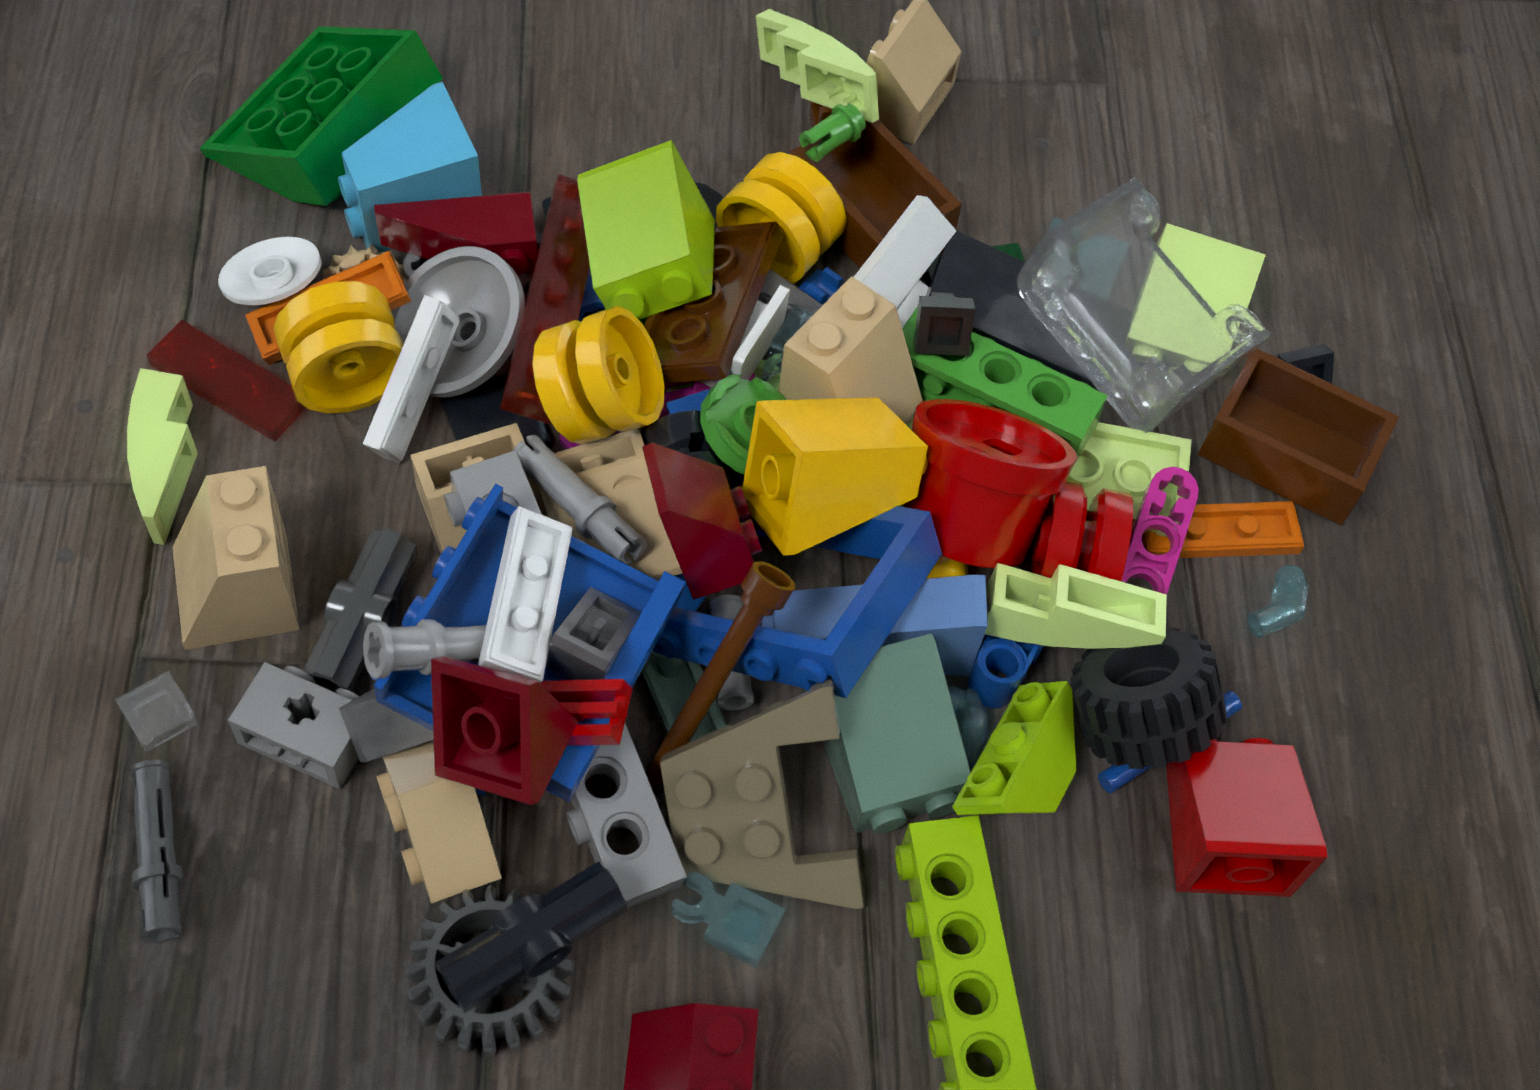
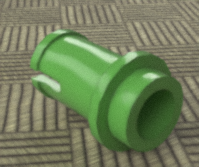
[799,103,866,162]

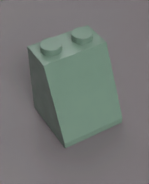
[822,633,970,834]

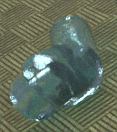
[1247,565,1308,638]
[948,686,989,766]

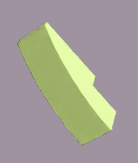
[127,368,198,545]
[985,563,1167,649]

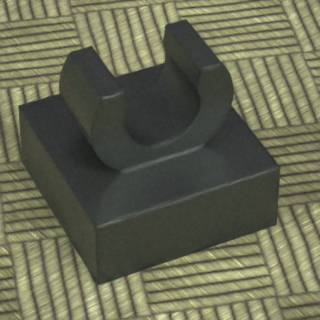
[913,292,975,356]

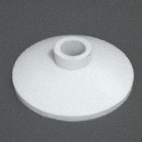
[218,237,321,305]

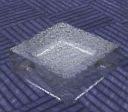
[115,671,199,752]

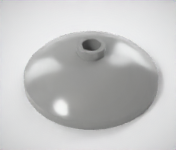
[391,246,525,397]

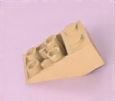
[540,428,682,581]

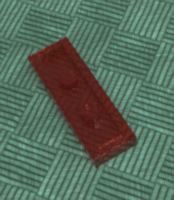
[147,320,306,442]

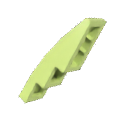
[756,9,879,123]

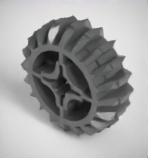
[405,885,575,1057]

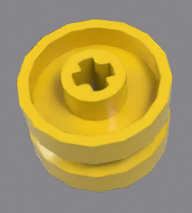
[716,152,847,284]
[273,281,404,414]
[532,306,665,445]

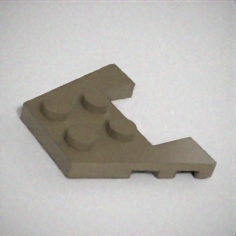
[660,680,864,909]

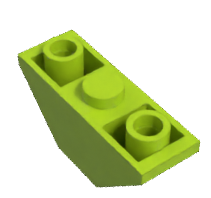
[952,681,1076,815]

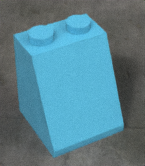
[338,82,482,252]

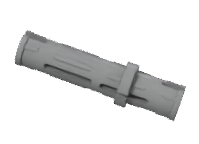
[513,435,647,566]

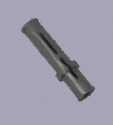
[130,760,184,943]

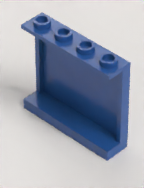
[370,483,685,802]

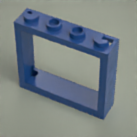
[652,479,942,698]

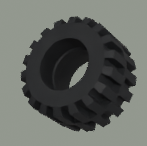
[1070,627,1227,769]

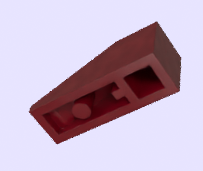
[374,192,539,276]

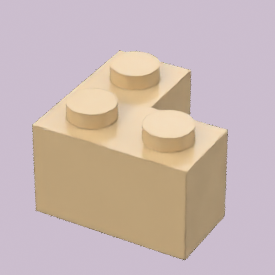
[376,740,502,903]

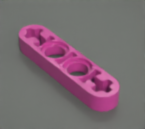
[1121,467,1199,595]

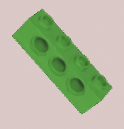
[902,306,1108,465]

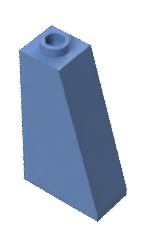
[761,575,988,676]

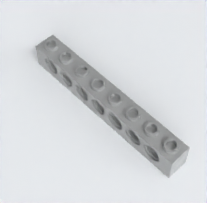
[444,450,687,908]

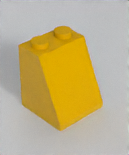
[742,397,928,555]

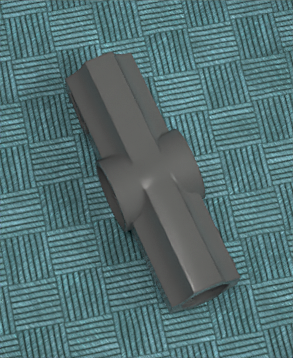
[303,528,418,692]

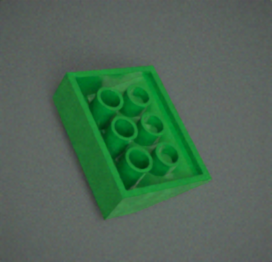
[199,26,443,206]

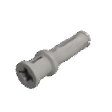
[363,619,552,679]

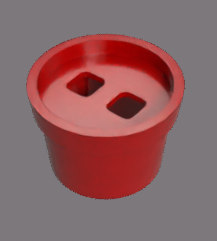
[901,399,1077,568]

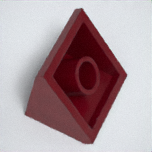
[431,656,578,805]

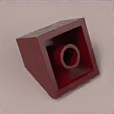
[642,443,763,600]
[623,1003,759,1090]

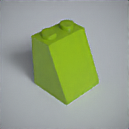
[577,140,715,320]

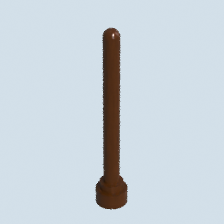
[645,561,796,798]

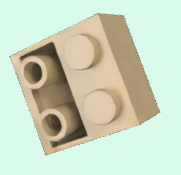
[867,0,962,145]
[411,423,548,554]

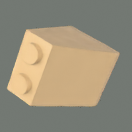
[778,276,923,424]
[172,466,300,650]

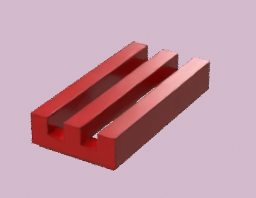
[540,679,632,746]

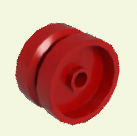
[1031,481,1133,581]

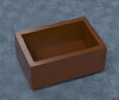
[789,120,962,268]
[1197,347,1400,526]

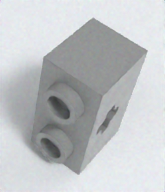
[228,662,359,789]

